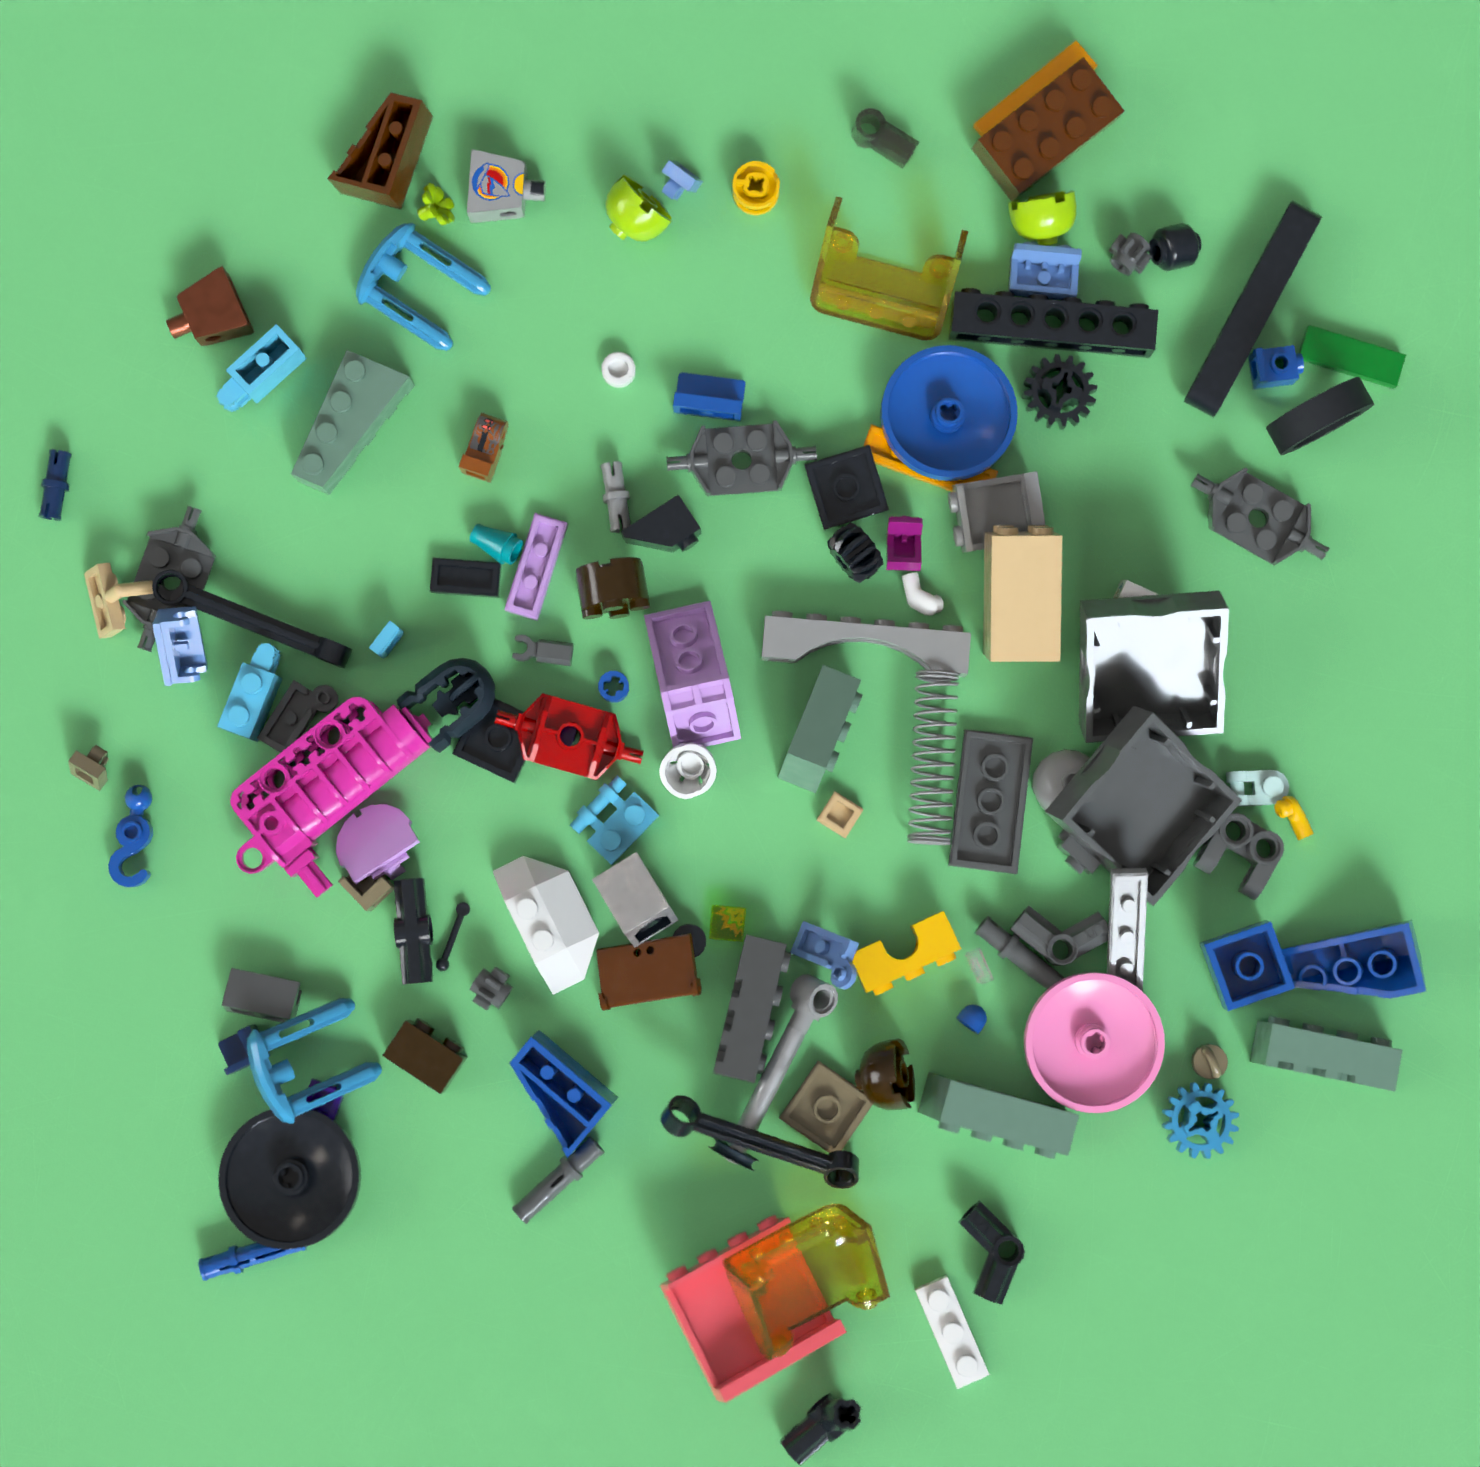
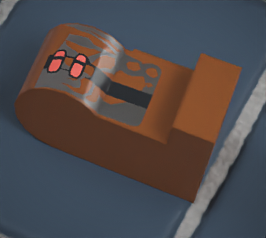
[458,413,509,483]

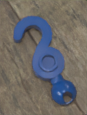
[108,785,153,887]

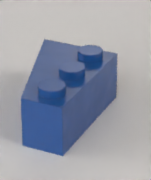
[510,1030,618,1158]

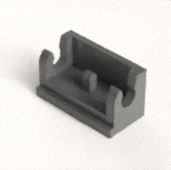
[222,968,302,1023]

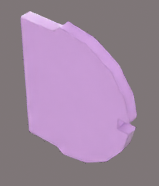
[336,804,420,884]

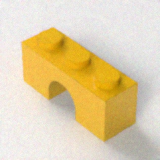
[852,911,961,996]

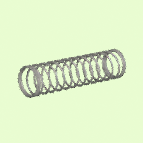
[907,670,959,845]

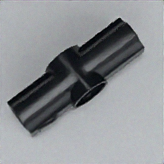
[394,878,433,985]

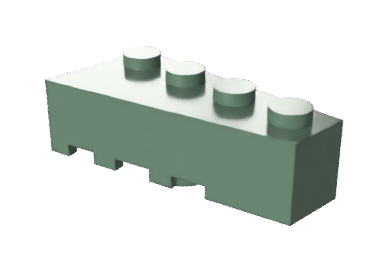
[1250,1016,1402,1091]
[918,1072,1079,1159]

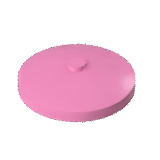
[1024,972,1165,1113]

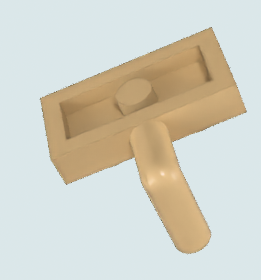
[84,563,153,639]

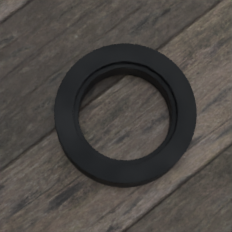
[1266,377,1374,456]

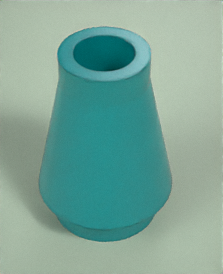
[469,523,523,565]

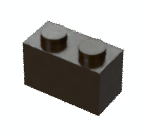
[382,1018,467,1094]

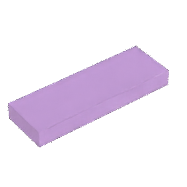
[504,513,568,621]

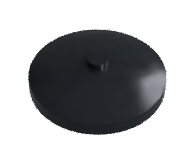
[218,1109,361,1250]

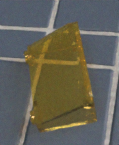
[723,1203,890,1361]

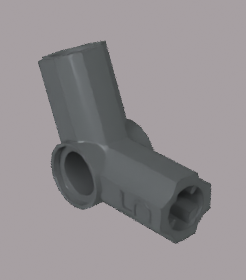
[1010,906,1108,966]

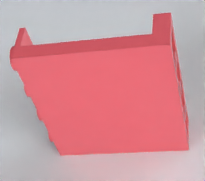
[659,1215,846,1403]

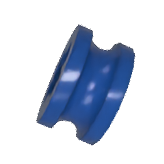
[598,671,629,703]

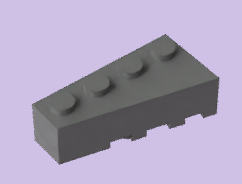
[713,934,791,1083]

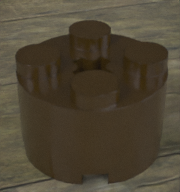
[576,557,650,619]

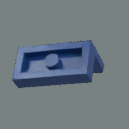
[673,372,746,422]

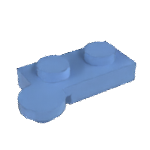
[791,921,859,990]

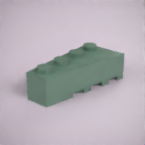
[291,350,415,495]

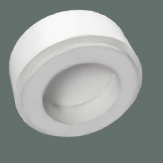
[601,352,636,388]

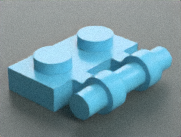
[570,775,659,865]

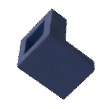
[218,1024,271,1075]

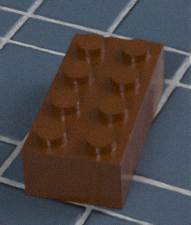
[971,57,1125,201]

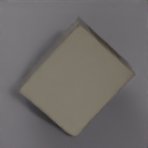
[338,875,394,912]

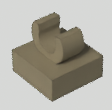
[68,745,109,791]

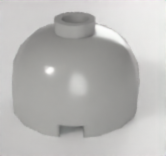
[1032,749,1090,810]

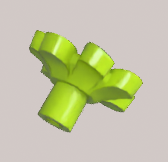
[417,183,455,225]

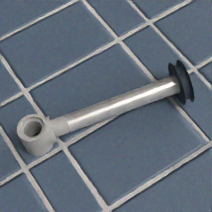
[708,974,838,1171]

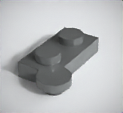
[257,680,338,753]

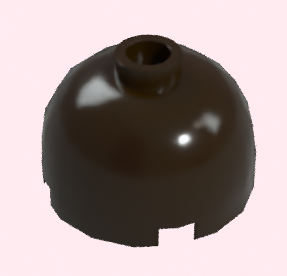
[855,1038,915,1110]

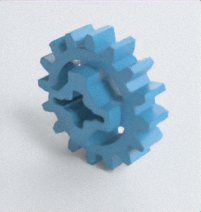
[1162,1082,1239,1159]

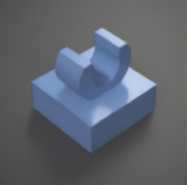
[661,160,703,200]

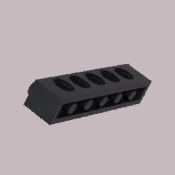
[949,288,1158,358]

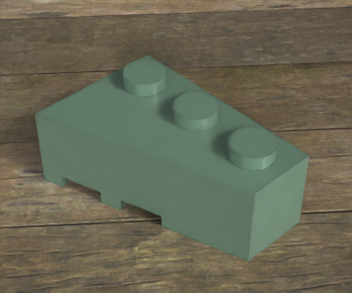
[778,665,863,793]

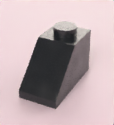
[621,495,701,553]

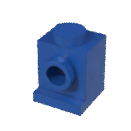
[1248,345,1304,389]

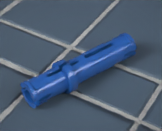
[198,1242,307,1281]

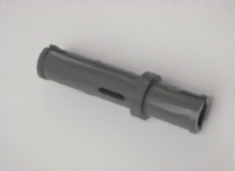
[975,916,1065,989]
[512,1136,605,1224]

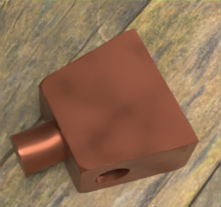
[166,266,255,346]

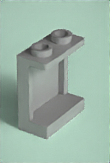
[948,471,1045,552]

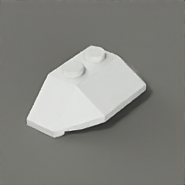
[493,856,599,995]

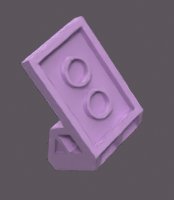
[644,601,741,747]

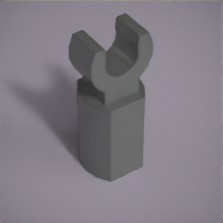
[512,635,574,666]

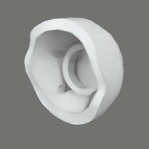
[659,742,717,799]

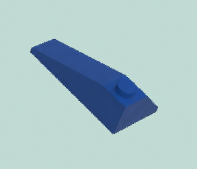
[1281,920,1426,999]

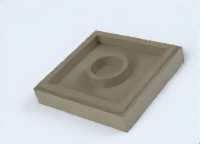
[779,1060,873,1153]

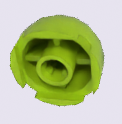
[605,174,672,242]
[1008,190,1076,246]

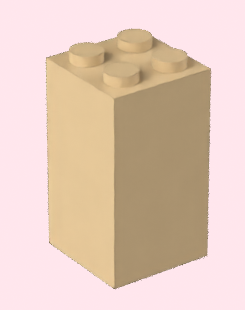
[983,525,1062,662]

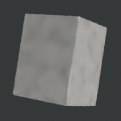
[592,852,679,948]

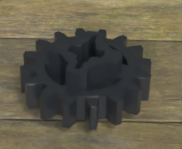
[1022,354,1097,430]

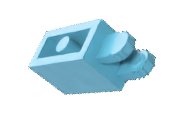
[216,324,307,412]
[217,643,282,742]

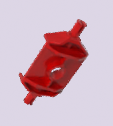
[494,693,644,781]

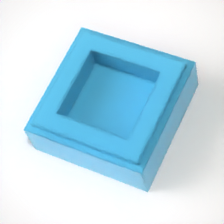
[369,621,404,659]

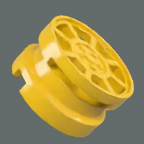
[732,161,780,215]

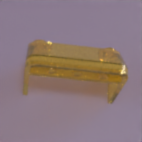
[810,196,968,341]

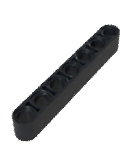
[1183,200,1322,418]

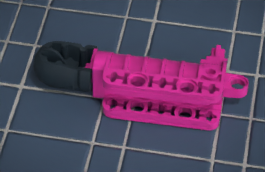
[230,658,495,898]

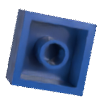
[1200,920,1295,1011]

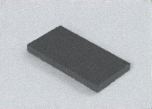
[948,729,1033,874]

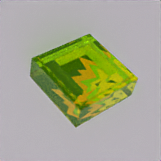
[709,905,746,942]

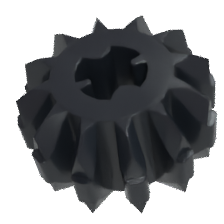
[827,523,883,583]

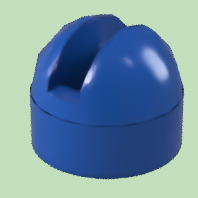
[956,1005,987,1034]

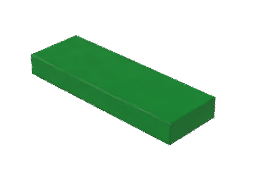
[1299,325,1406,389]

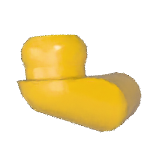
[1274,796,1314,841]

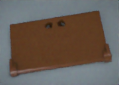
[596,933,702,1011]

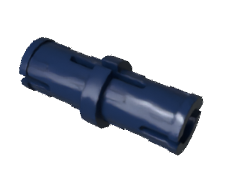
[38,449,72,521]

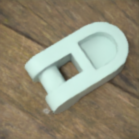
[1226,770,1289,807]

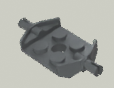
[666,421,817,496]
[1191,467,1330,566]
[122,506,216,652]

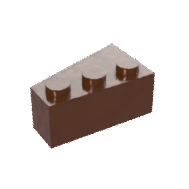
[327,93,433,209]

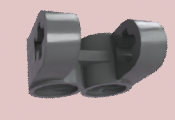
[1193,813,1284,900]

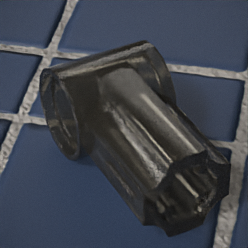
[852,108,919,169]

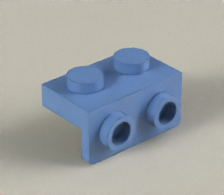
[1008,242,1082,300]

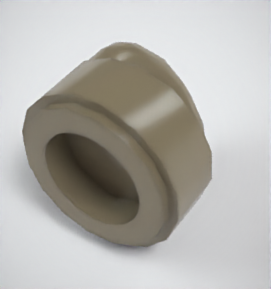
[1191,1044,1228,1079]

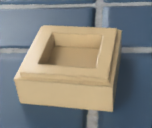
[816,791,864,838]

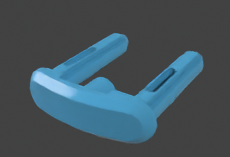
[356,223,491,351]
[247,998,382,1124]

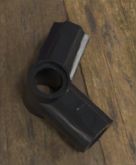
[959,1200,1025,1305]
[780,1393,861,1465]

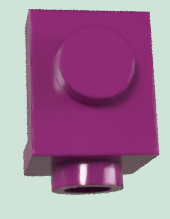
[886,516,923,571]

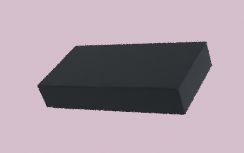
[430,558,502,598]

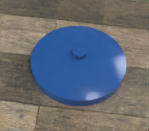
[880,345,1018,481]

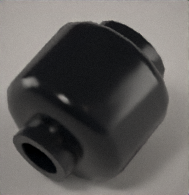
[1148,223,1202,271]

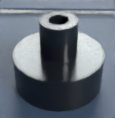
[673,924,706,957]

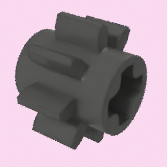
[1108,232,1152,275]
[470,967,513,1010]

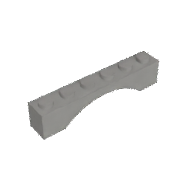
[761,611,971,678]

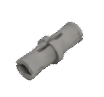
[600,461,631,533]

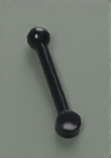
[436,902,470,971]

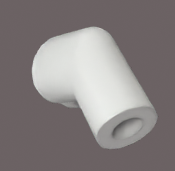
[901,572,944,616]

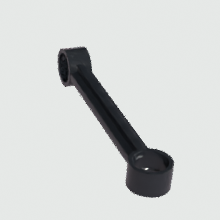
[152,570,352,669]
[660,1095,859,1189]

